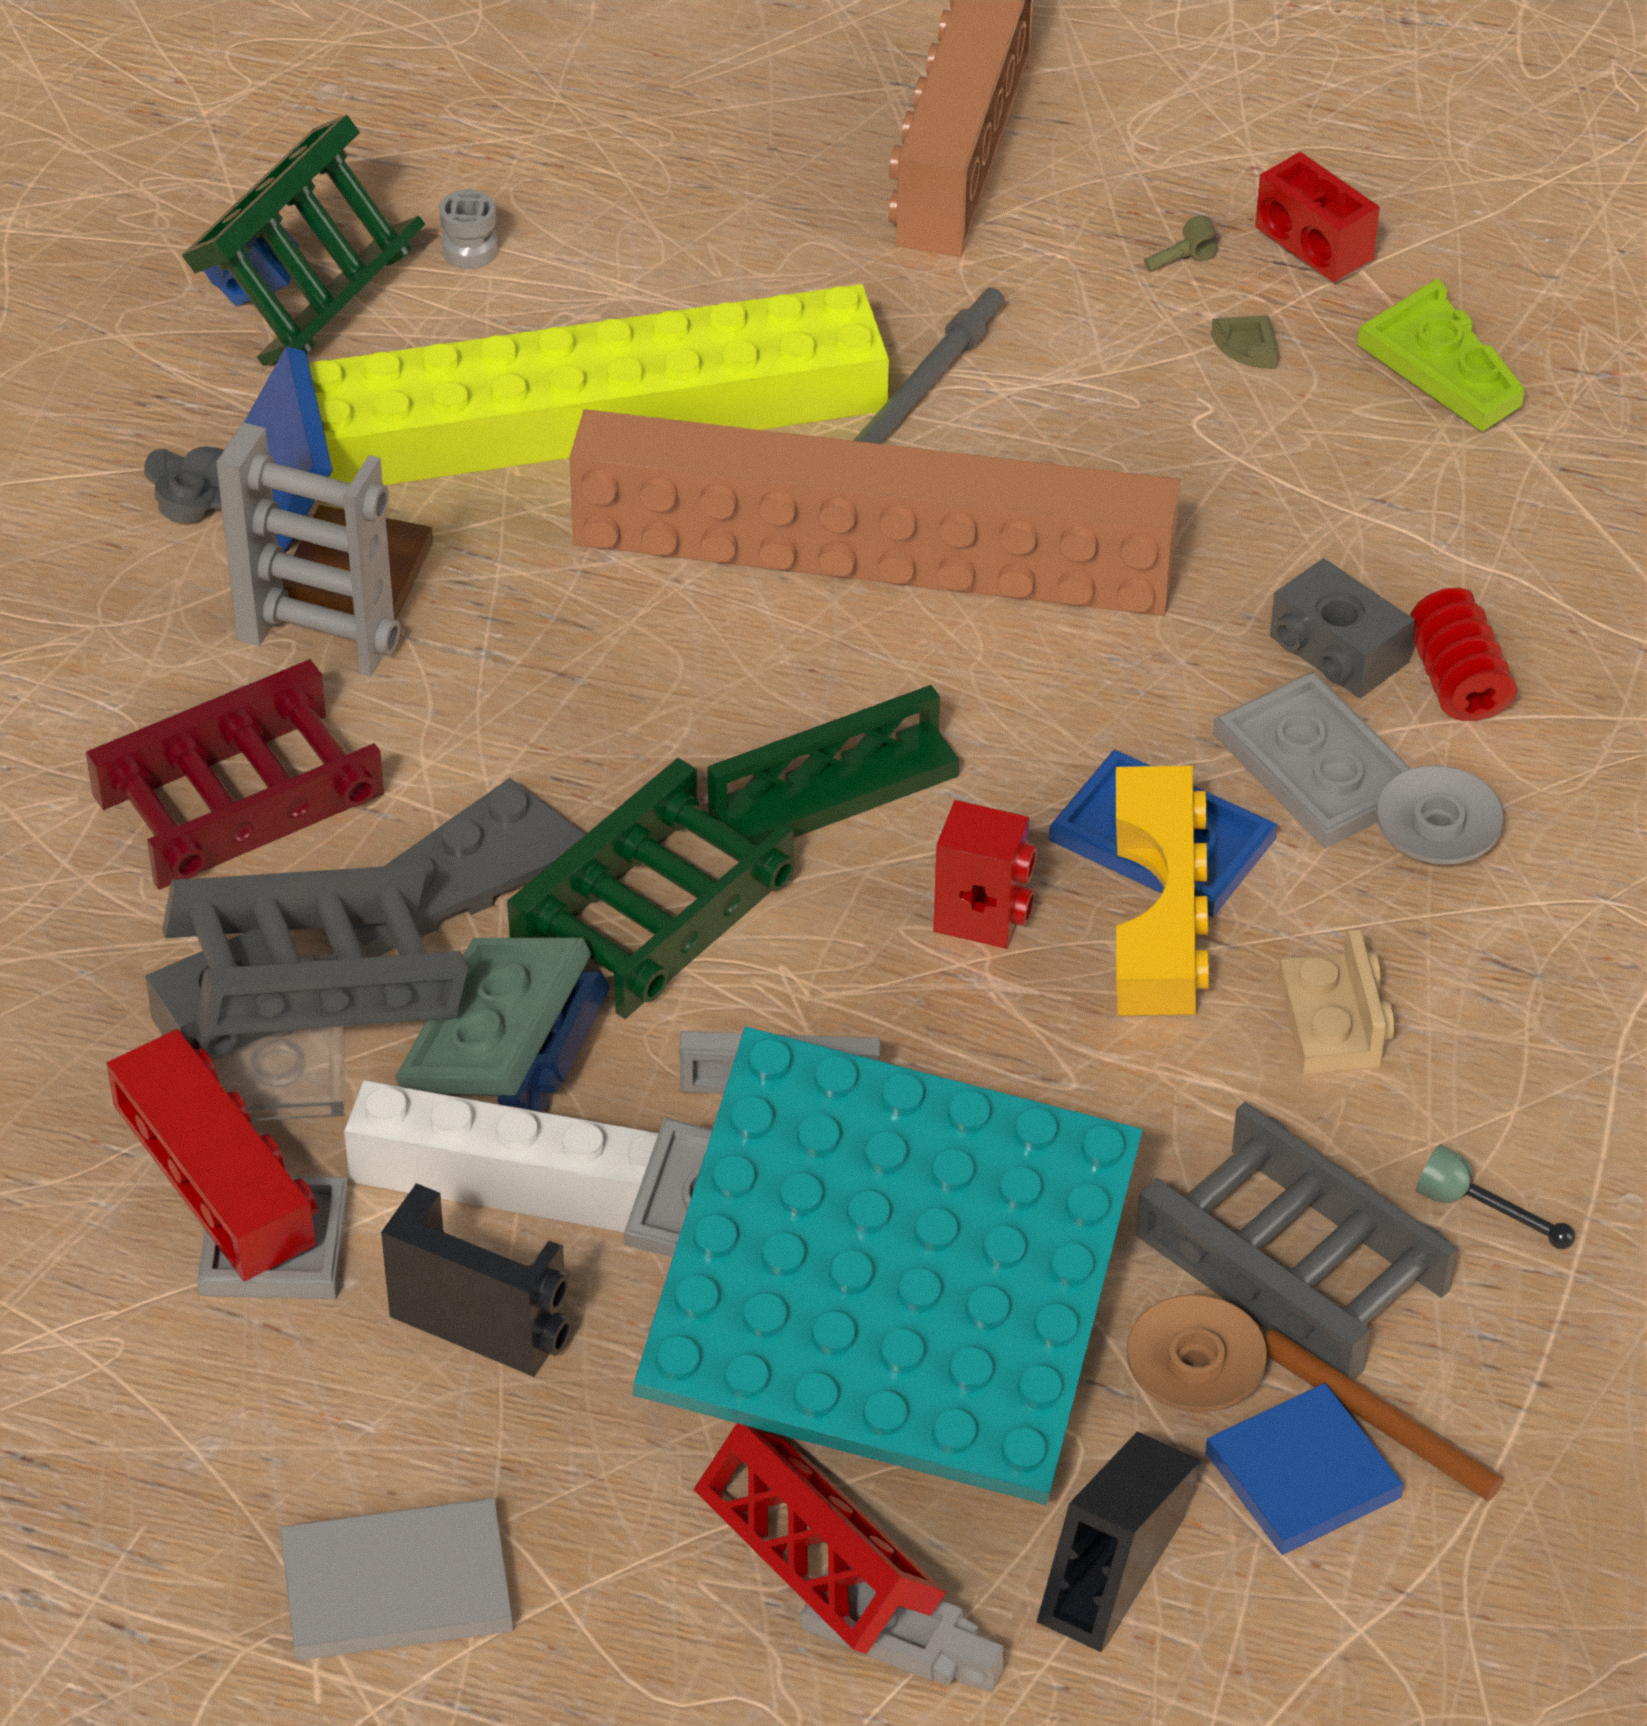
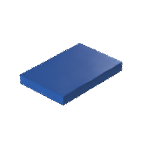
[244,346,333,551]
[1049,749,1277,917]

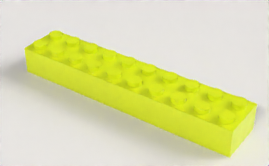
[309,284,889,485]

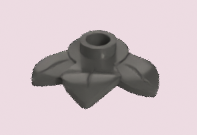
[144,446,224,523]

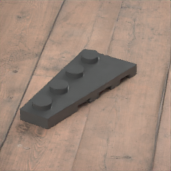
[323,778,586,958]

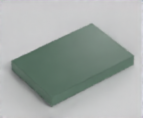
[395,938,591,1096]

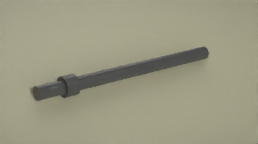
[853,287,1004,444]

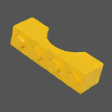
[1116,766,1209,1016]

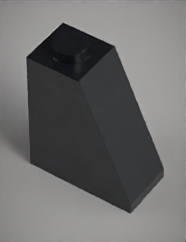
[1036,1431,1201,1652]

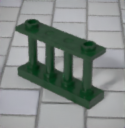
[182,114,425,366]
[507,757,795,1019]

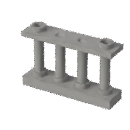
[216,422,400,677]

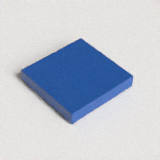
[1205,1383,1403,1555]

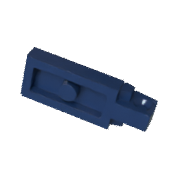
[497,971,610,1113]

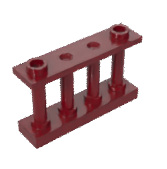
[86,659,384,890]

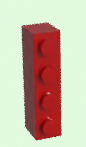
[106,1028,318,1282]

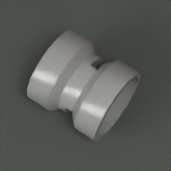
[439,189,498,269]

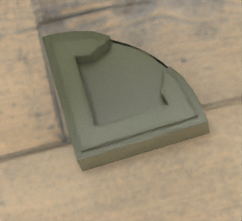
[1211,315,1278,369]

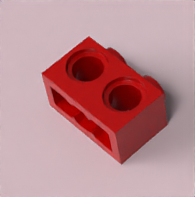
[1255,151,1380,283]

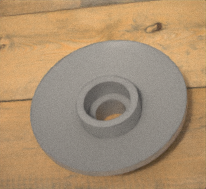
[1376,765,1504,864]

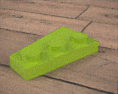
[1357,278,1525,432]

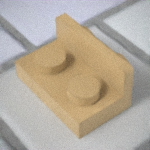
[1278,929,1394,1074]

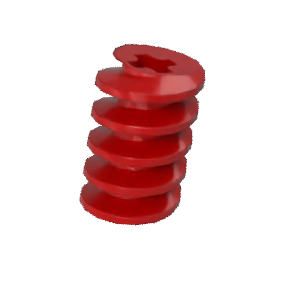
[1410,587,1518,721]

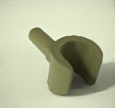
[1144,215,1217,272]

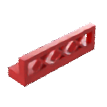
[693,1423,946,1654]

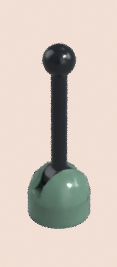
[1416,1144,1575,1250]

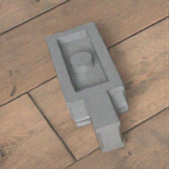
[800,1565,1004,1692]

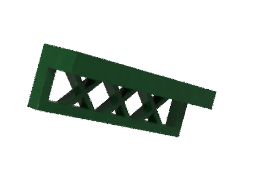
[707,685,960,845]

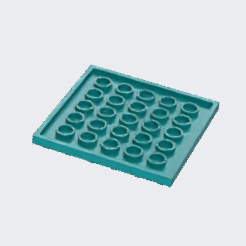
[633,1026,1143,1505]

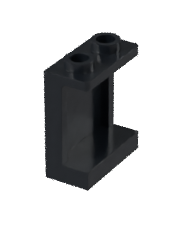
[381,1183,572,1377]

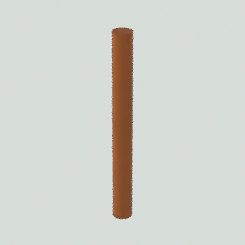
[1264,1329,1503,1501]

